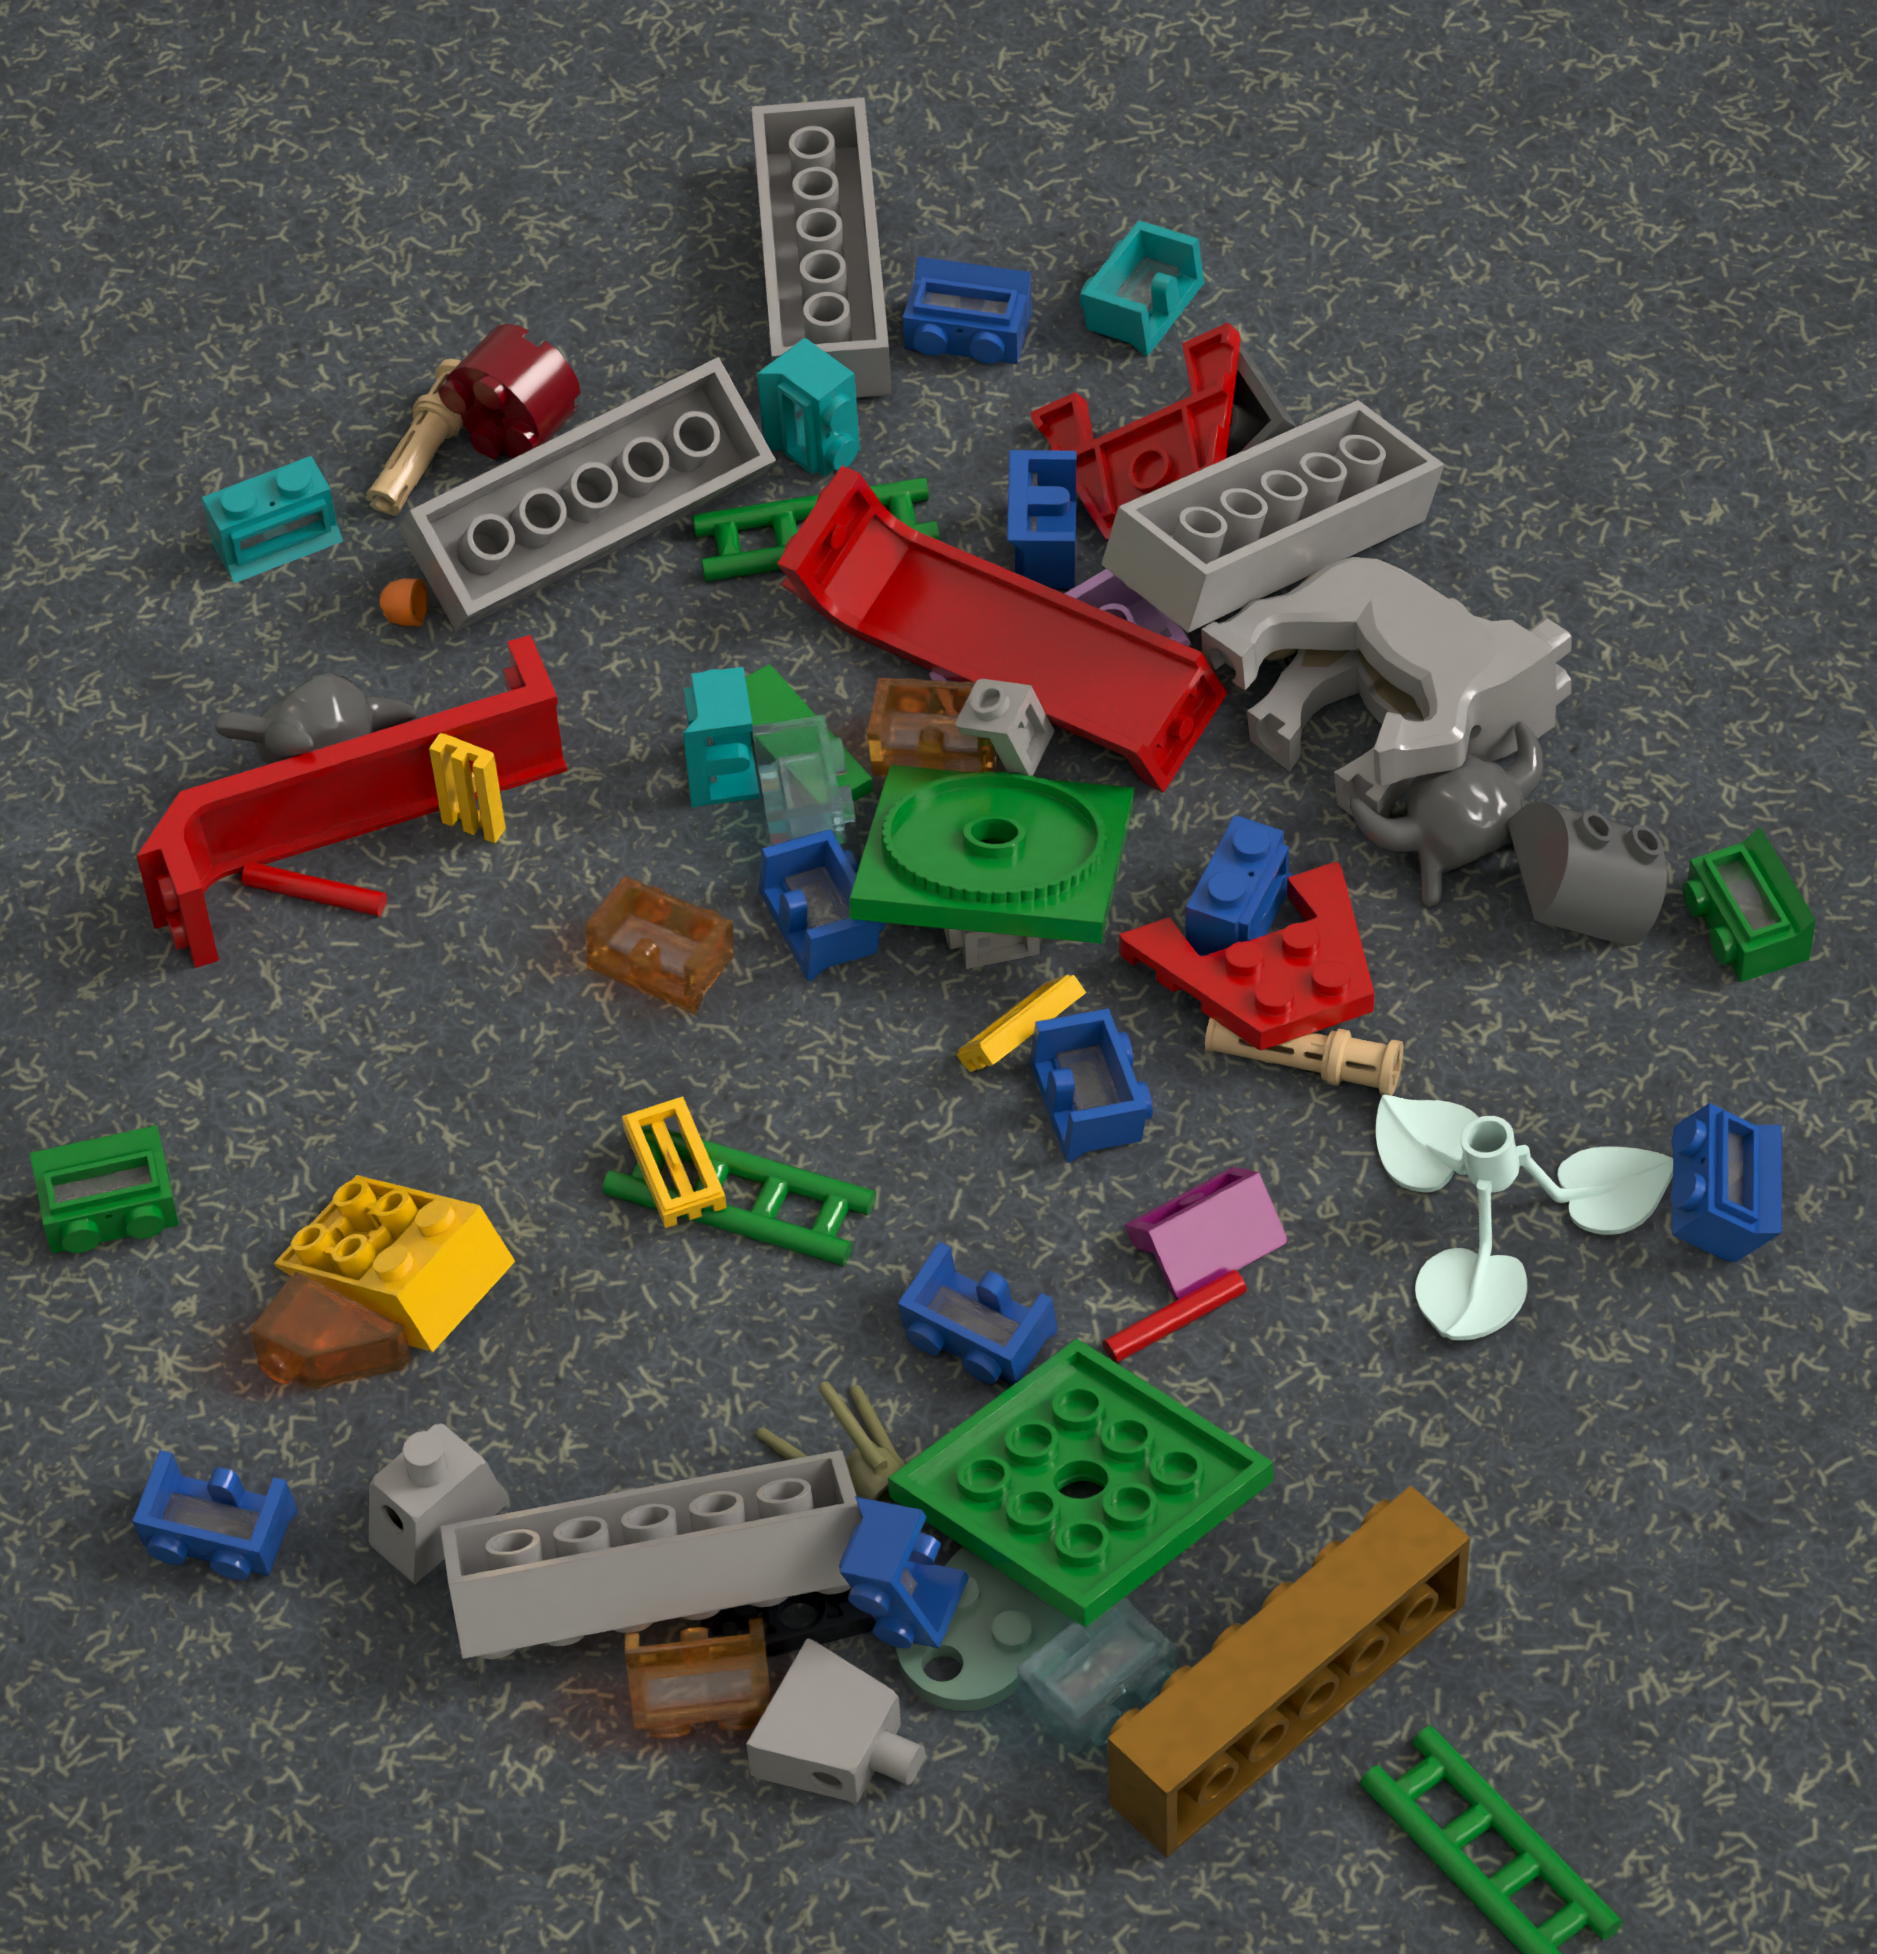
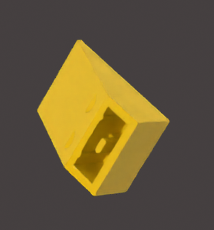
[274,1175,516,1352]

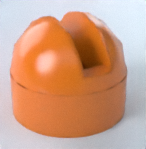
[380,578,429,627]

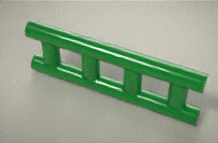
[692,477,940,582]
[603,1124,876,1266]
[1359,1726,1623,1954]

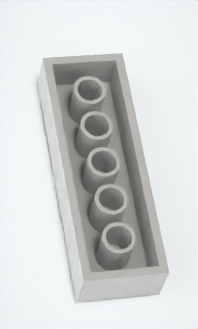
[752,97,892,398]
[398,357,776,632]
[1101,400,1445,633]
[440,1450,862,1659]

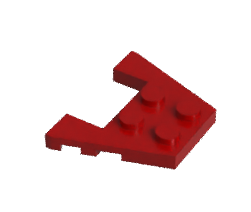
[1030,322,1241,541]
[1119,861,1374,1051]

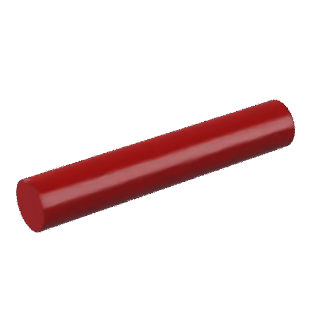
[242,861,387,917]
[1102,1269,1247,1363]

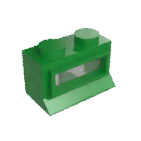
[1682,827,1816,982]
[29,1125,179,1253]

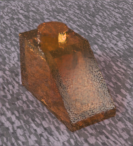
[250,1271,411,1390]

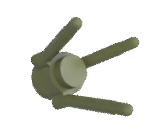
[756,1381,906,1504]

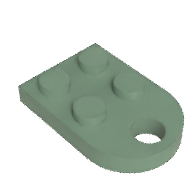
[896,1546,1077,1711]

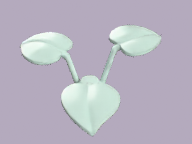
[1376,1094,1673,1340]

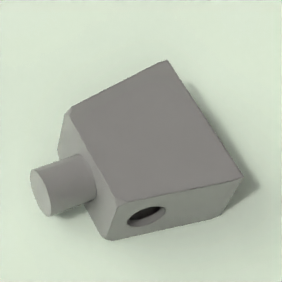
[369,1423,508,1584]
[746,1638,925,1803]

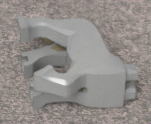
[1201,557,1571,818]

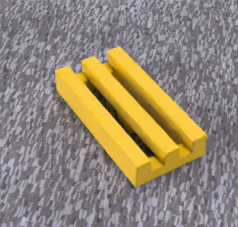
[429,733,506,843]
[956,974,1086,1072]
[622,1096,727,1228]

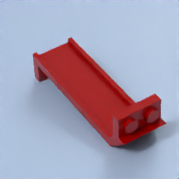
[777,465,1227,793]
[136,635,568,968]

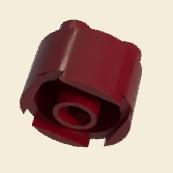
[438,324,581,460]

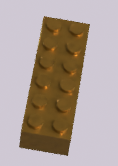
[1108,1485,1470,1858]

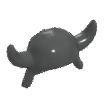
[215,672,416,764]
[1350,722,1544,907]

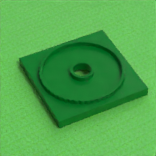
[850,764,1134,944]
[888,1338,1274,1628]

